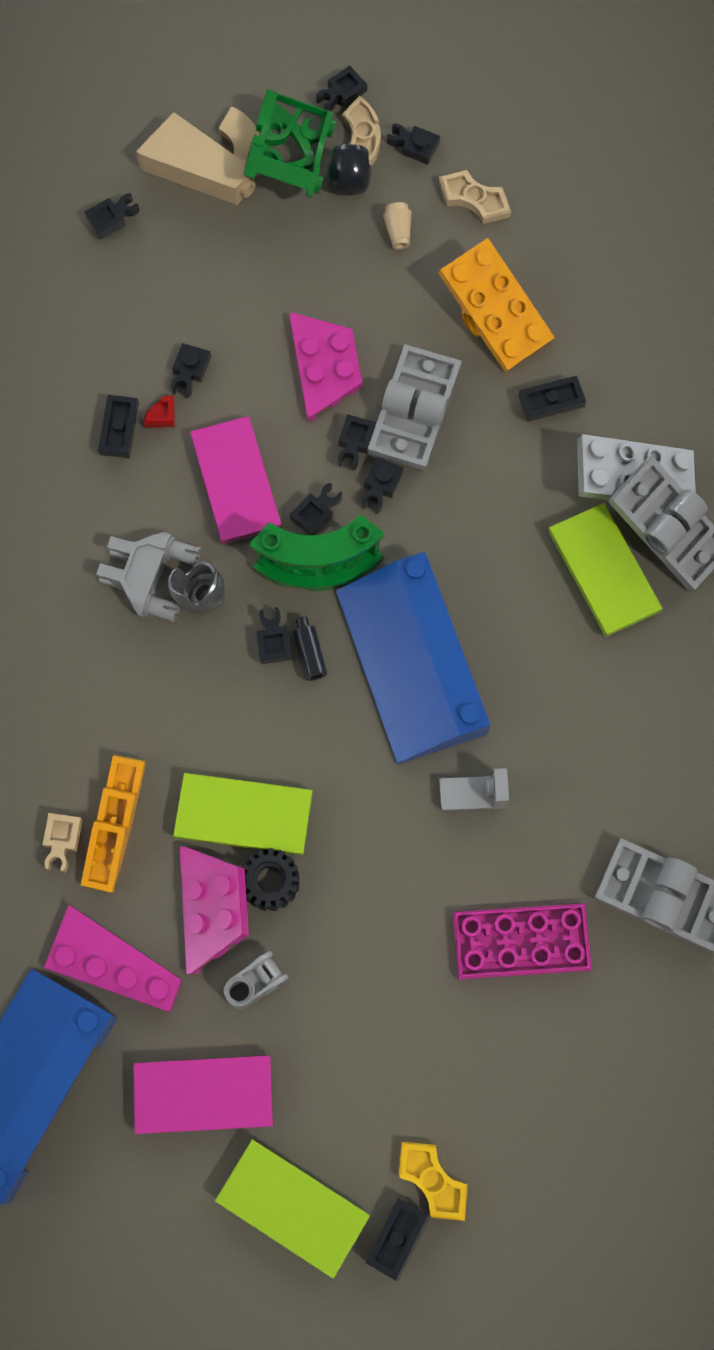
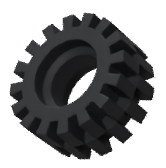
[242,848,300,911]

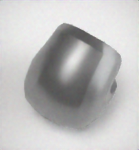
[168,561,225,614]

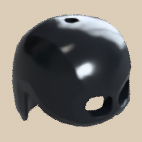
[328,144,372,195]

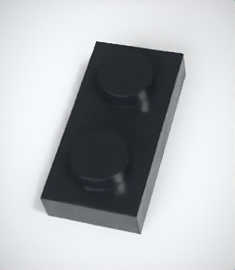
[518,375,586,422]
[98,395,139,458]
[365,1198,431,1281]

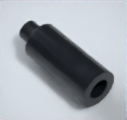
[293,617,328,681]

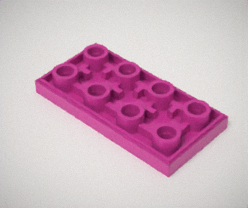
[190,416,282,545]
[453,903,592,980]
[134,1056,273,1134]

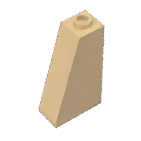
[136,112,256,205]

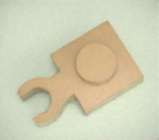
[42,813,83,873]

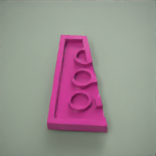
[44,905,182,1013]

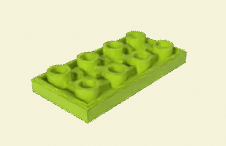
[548,503,663,638]
[173,773,313,856]
[215,1139,370,1279]

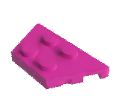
[289,313,362,422]
[180,846,249,975]

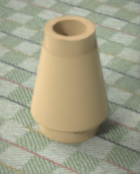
[383,202,412,250]

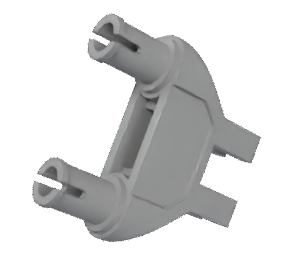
[96,532,201,623]

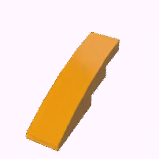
[80,754,147,893]

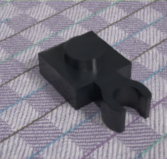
[316,65,367,111]
[387,123,440,165]
[84,193,140,239]
[171,343,211,399]
[338,414,377,471]
[362,457,404,514]
[290,483,342,535]
[256,607,292,664]

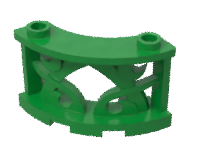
[243,89,336,198]
[250,515,384,591]

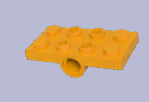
[438,238,555,372]

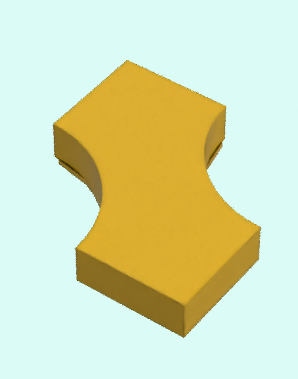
[398,1142,468,1221]

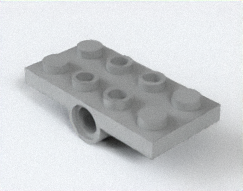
[367,344,462,471]
[577,434,696,500]
[608,456,714,591]
[594,838,714,954]

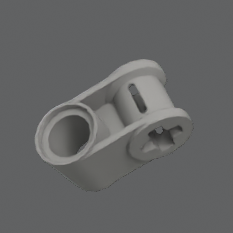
[224,951,290,1010]

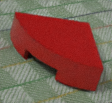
[143,395,175,428]

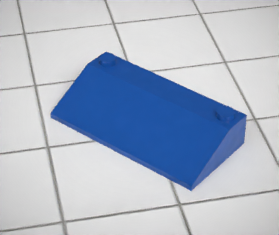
[336,552,490,765]
[0,968,118,1205]

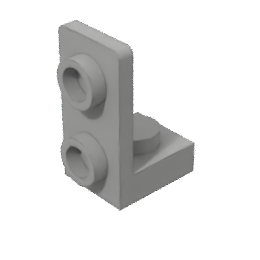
[439,768,509,811]

